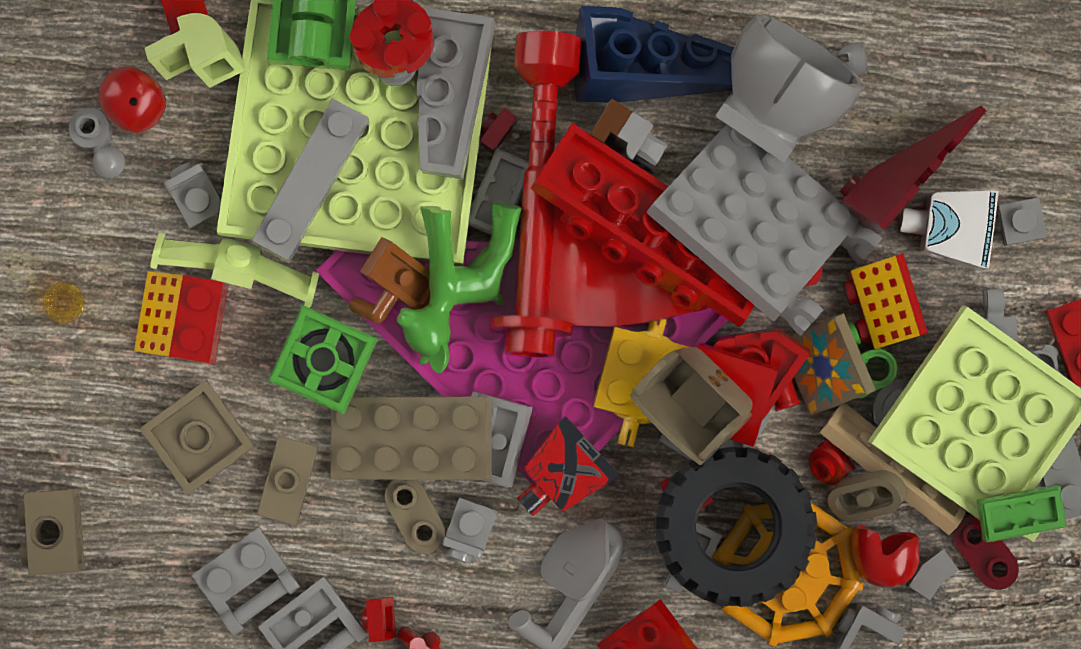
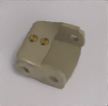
[629,347,753,465]

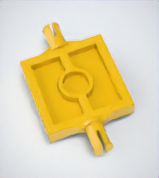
[592,319,690,448]

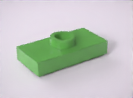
[977,485,1067,542]

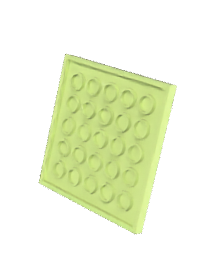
[217,0,494,266]

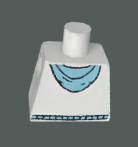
[899,190,999,271]

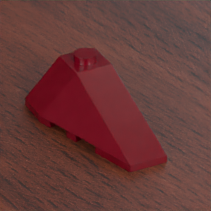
[839,106,987,234]

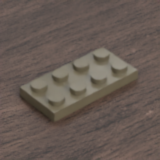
[331,397,492,480]

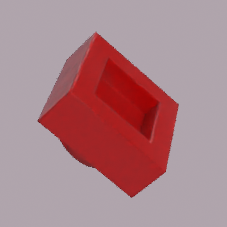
[362,597,397,642]

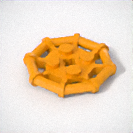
[711,502,864,647]

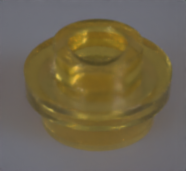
[43,282,85,323]

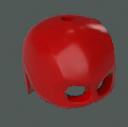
[98,66,166,134]
[851,524,920,587]

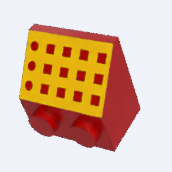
[843,253,928,350]
[134,271,229,365]

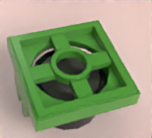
[268,305,378,414]

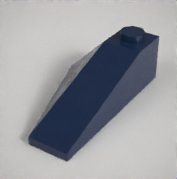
[573,6,734,103]

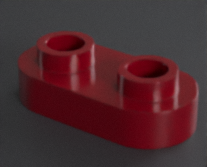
[951,515,1019,590]

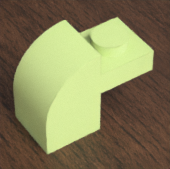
[145,13,245,88]

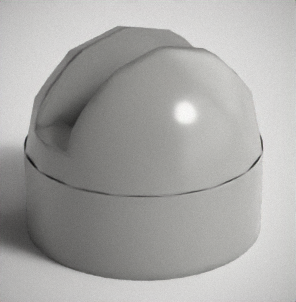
[838,42,867,75]

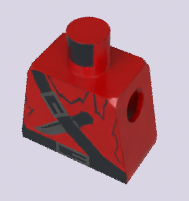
[517,416,619,516]

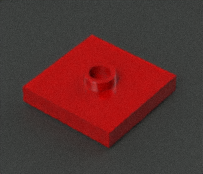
[698,343,779,447]

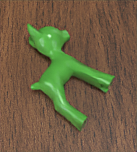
[397,202,522,373]

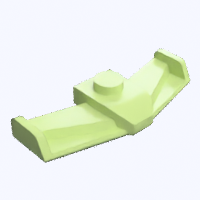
[150,233,319,308]

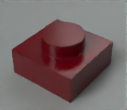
[480,108,517,155]

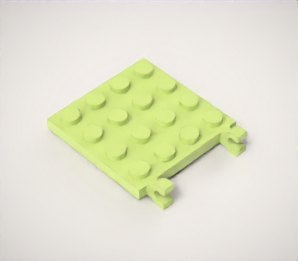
[868,305,1081,542]

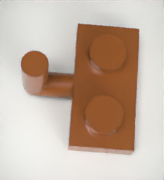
[349,237,430,323]

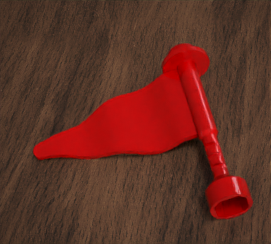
[489,31,822,358]

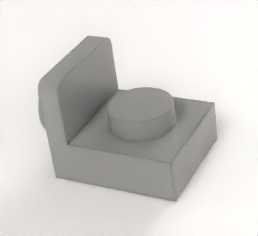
[164,162,221,230]
[442,497,498,563]

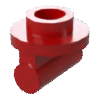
[808,438,856,485]
[397,627,441,649]

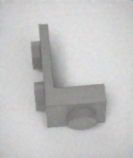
[826,604,906,649]

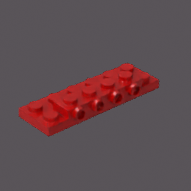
[530,123,755,327]

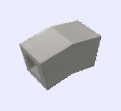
[905,549,959,600]

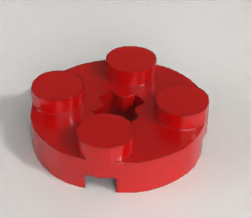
[350,0,434,78]

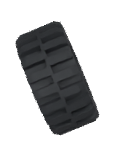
[654,447,817,607]

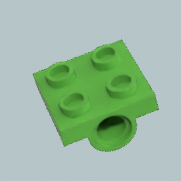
[267,0,357,70]

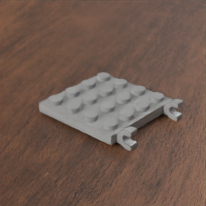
[646,124,883,336]

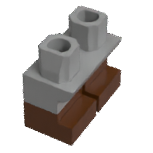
[590,99,668,170]

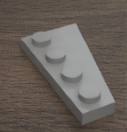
[417,7,496,180]

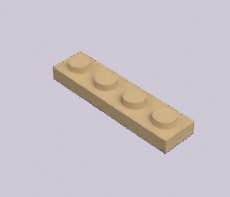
[819,403,967,535]

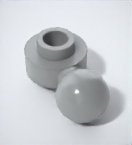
[69,108,125,179]

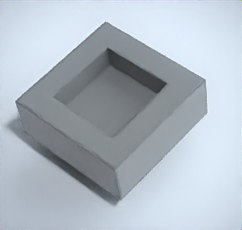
[997,197,1047,246]

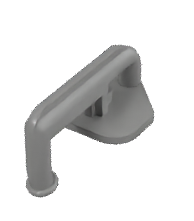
[508,518,623,649]

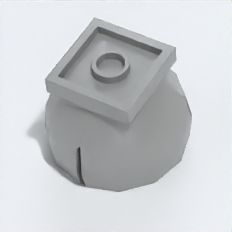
[715,15,863,163]

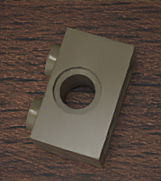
[18,489,85,576]

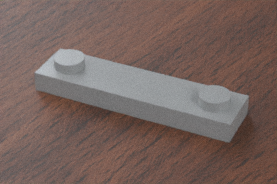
[251,98,369,263]

